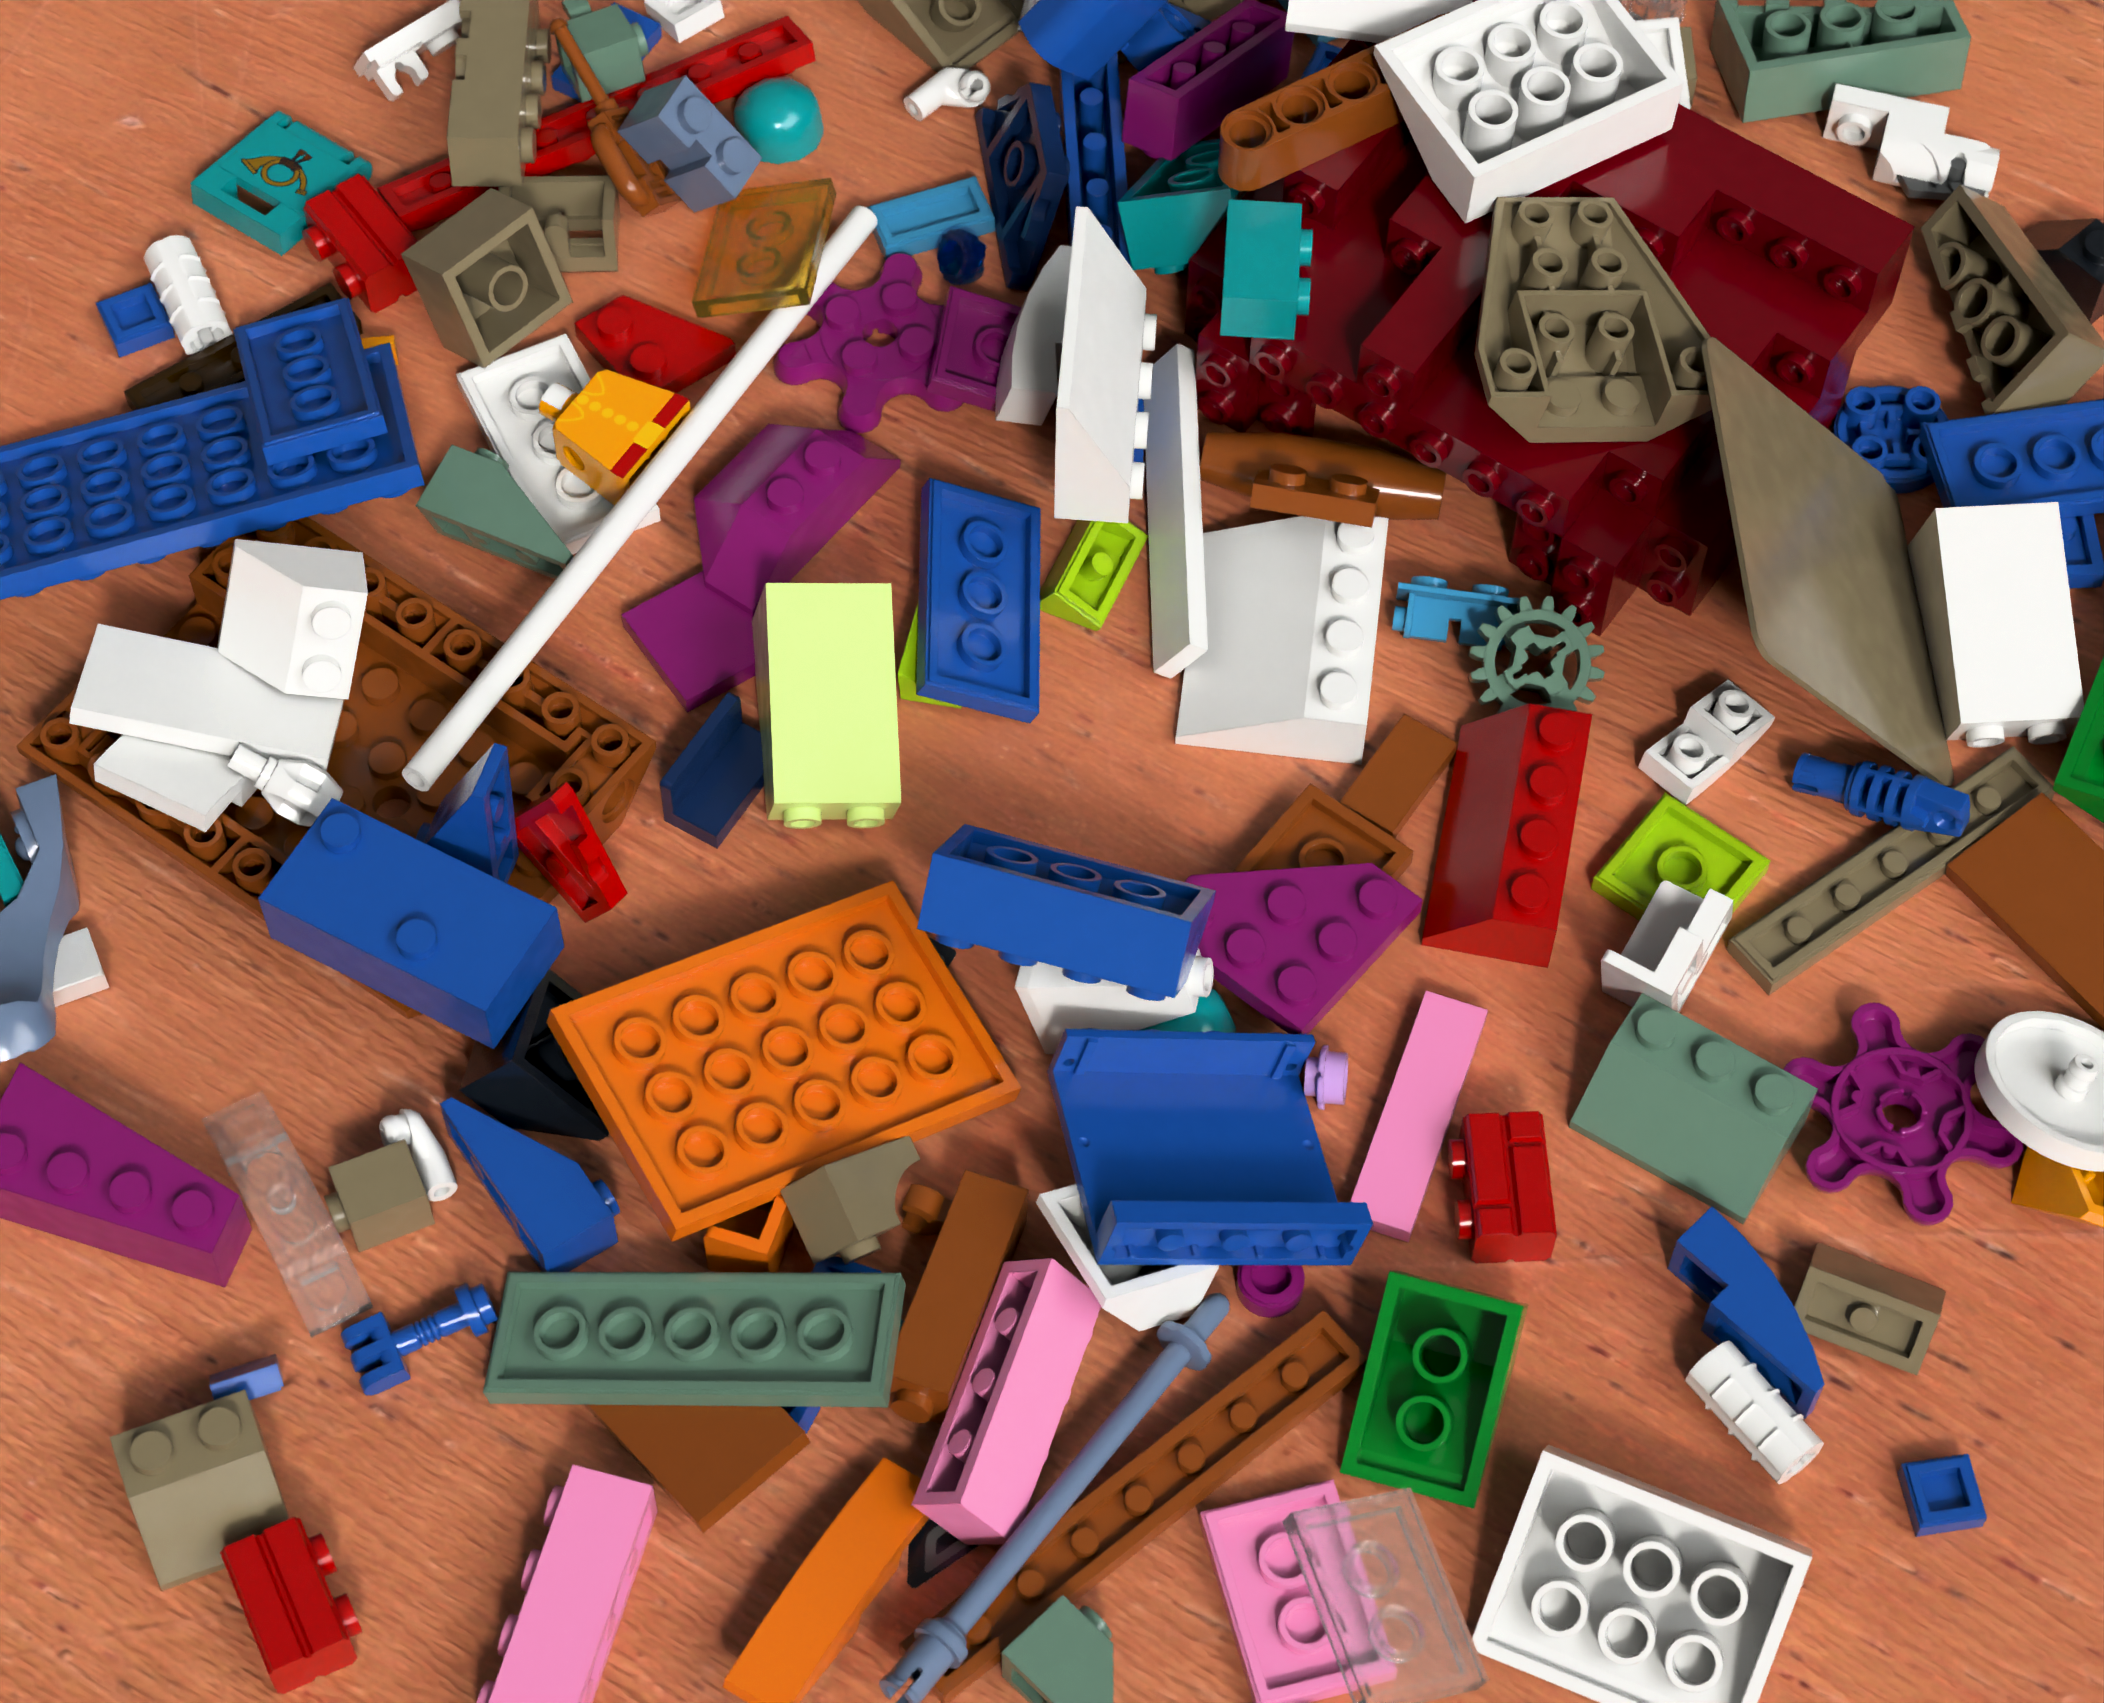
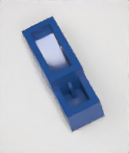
[1667,1206,1825,1420]

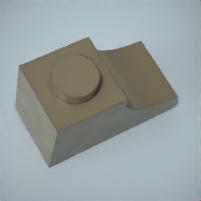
[780,1136,920,1265]

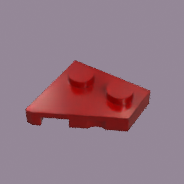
[574,295,736,393]
[514,782,628,923]

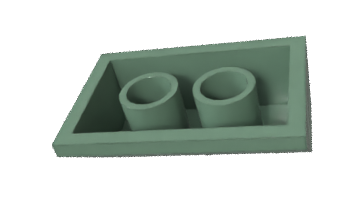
[1569,993,1818,1224]

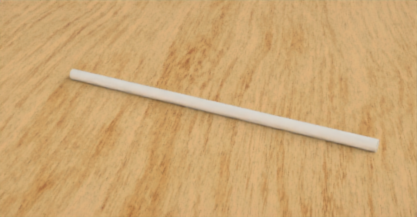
[402,206,877,791]

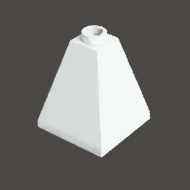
[1015,948,1214,1054]

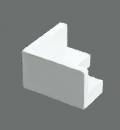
[1601,881,1733,1013]

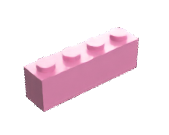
[912,1258,1101,1545]
[477,1464,658,1703]

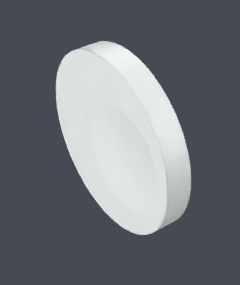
[1974,1011,2104,1172]

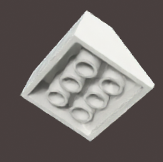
[1373,0,1684,224]
[1054,206,1157,523]
[1175,516,1389,765]
[1468,1445,1812,1703]

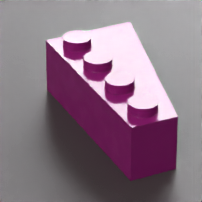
[0,1062,252,1287]

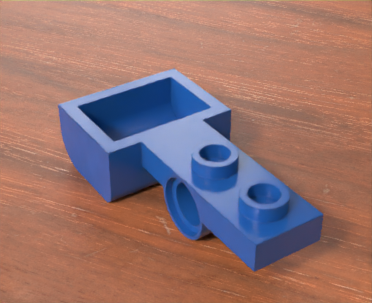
[1018,0,1212,80]

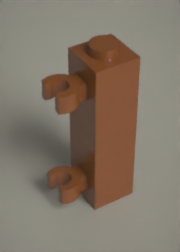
[888,1170,1029,1425]

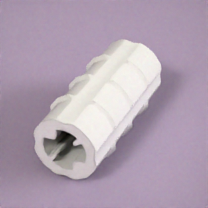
[144,235,232,356]
[1685,1340,1824,1484]

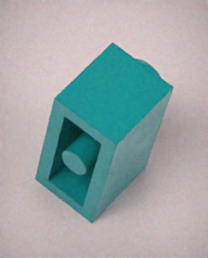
[1220,199,1313,340]

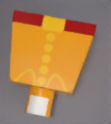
[539,370,691,506]

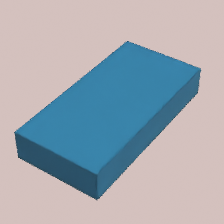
[866,176,995,261]

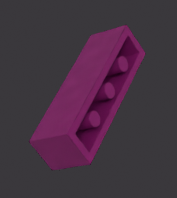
[1122,0,1294,161]

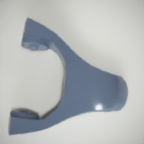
[0,774,79,1063]

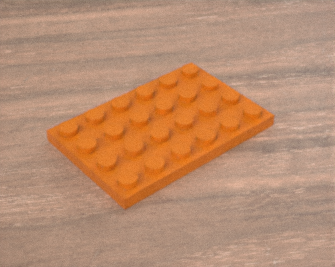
[546,880,1022,1242]

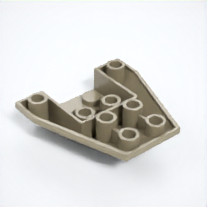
[1474,197,1712,443]

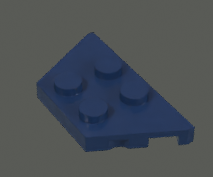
[975,82,1070,292]

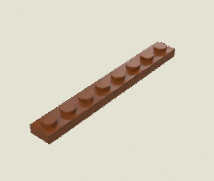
[899,1310,1368,1703]

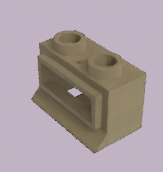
[498,176,620,272]

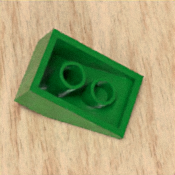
[1340,1270,1529,1509]

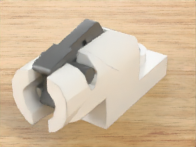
[1823,83,2000,201]

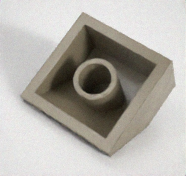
[109,1390,290,1591]

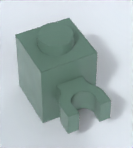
[555,0,649,103]

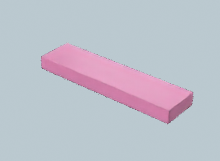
[1350,991,1488,1243]

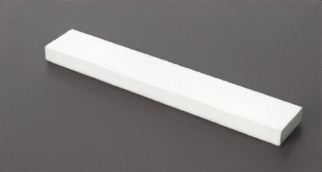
[1143,343,1208,679]

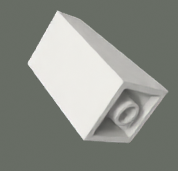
[1907,502,2084,748]

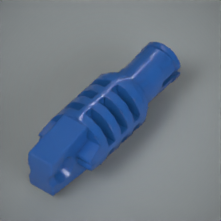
[1792,752,1970,837]

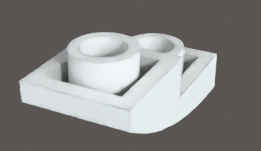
[1638,680,1775,805]

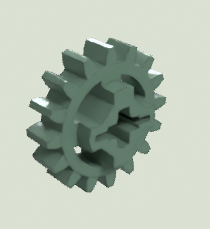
[1468,596,1605,714]

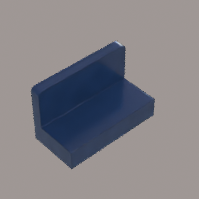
[660,692,764,849]

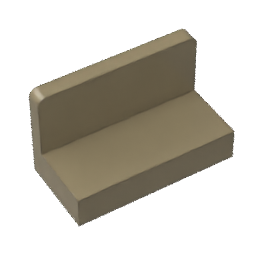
[1794,1243,1946,1375]

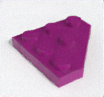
[1184,863,1423,1034]

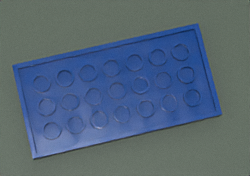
[0,343,425,600]

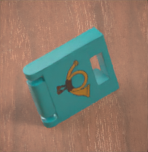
[190,111,372,256]

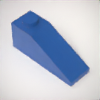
[416,743,519,883]
[440,1097,620,1272]

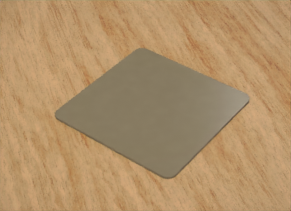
[1702,337,1954,787]

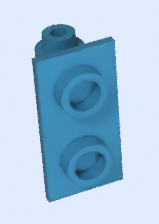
[1392,576,1519,651]

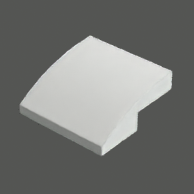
[94,735,257,832]

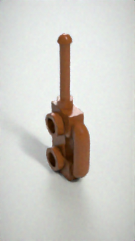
[550,18,682,217]

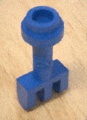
[341,1282,498,1396]

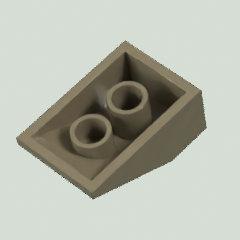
[857,0,1024,72]

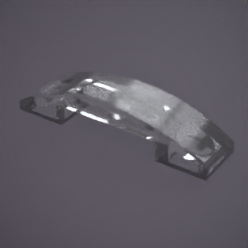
[201,1091,373,1338]

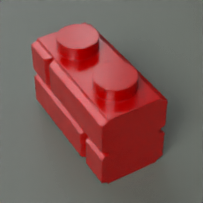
[302,173,418,313]
[1448,1111,1557,1263]
[220,1517,362,1694]

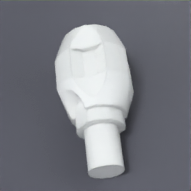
[227,744,343,827]

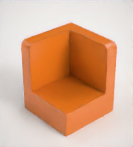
[703,1195,794,1272]

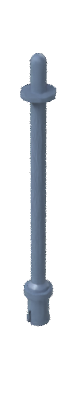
[879,1293,1230,1703]

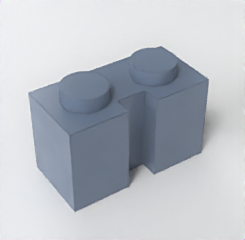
[617,75,762,213]

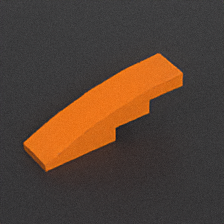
[723,1457,929,1703]

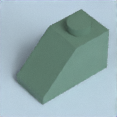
[1002,1595,1113,1703]

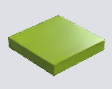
[1591,793,1771,921]

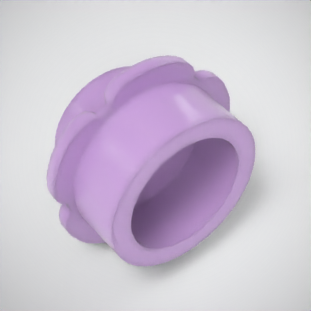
[1304,1045,1348,1110]

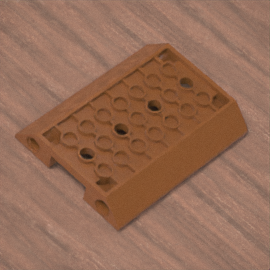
[16,517,657,1019]

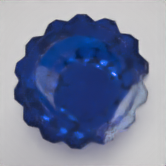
[937,229,987,285]

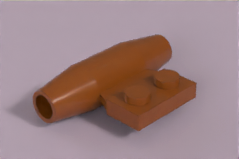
[1200,432,1446,528]

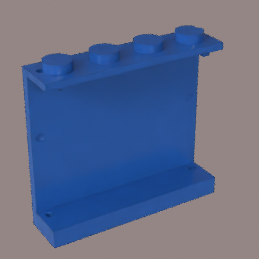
[1047,1028,1373,1265]

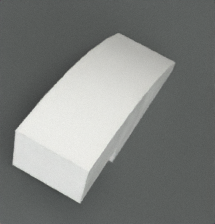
[995,245,1072,426]

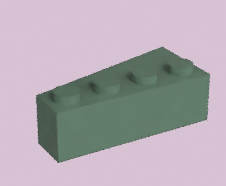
[1710,0,1971,123]

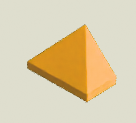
[2011,1146,2104,1229]

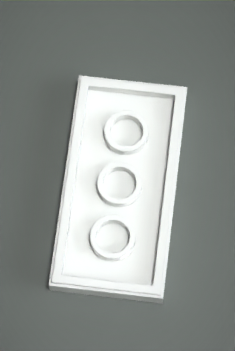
[456,334,661,555]
[69,624,345,772]

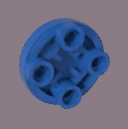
[1832,386,1949,494]

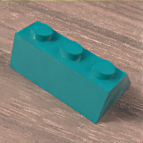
[1117,139,1248,275]

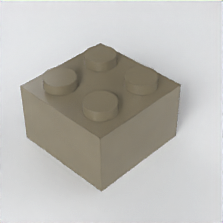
[401,188,573,369]

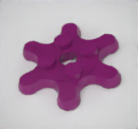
[773,253,964,433]
[1783,1003,2023,1226]

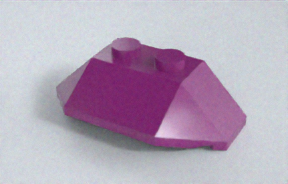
[694,424,900,616]

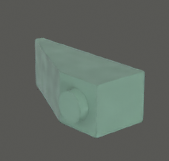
[416,445,587,592]

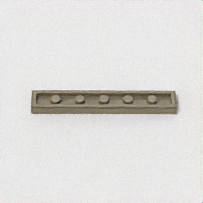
[1726,746,2055,995]

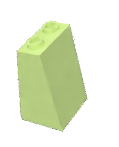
[752,583,901,829]

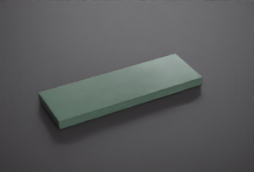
[483,1272,906,1407]

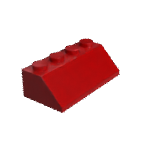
[1421,703,1593,968]

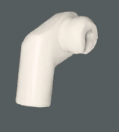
[904,68,991,121]
[379,1109,458,1202]

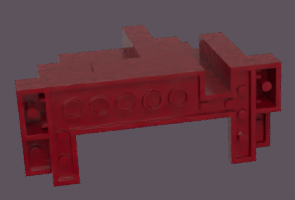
[1185,0,1915,637]

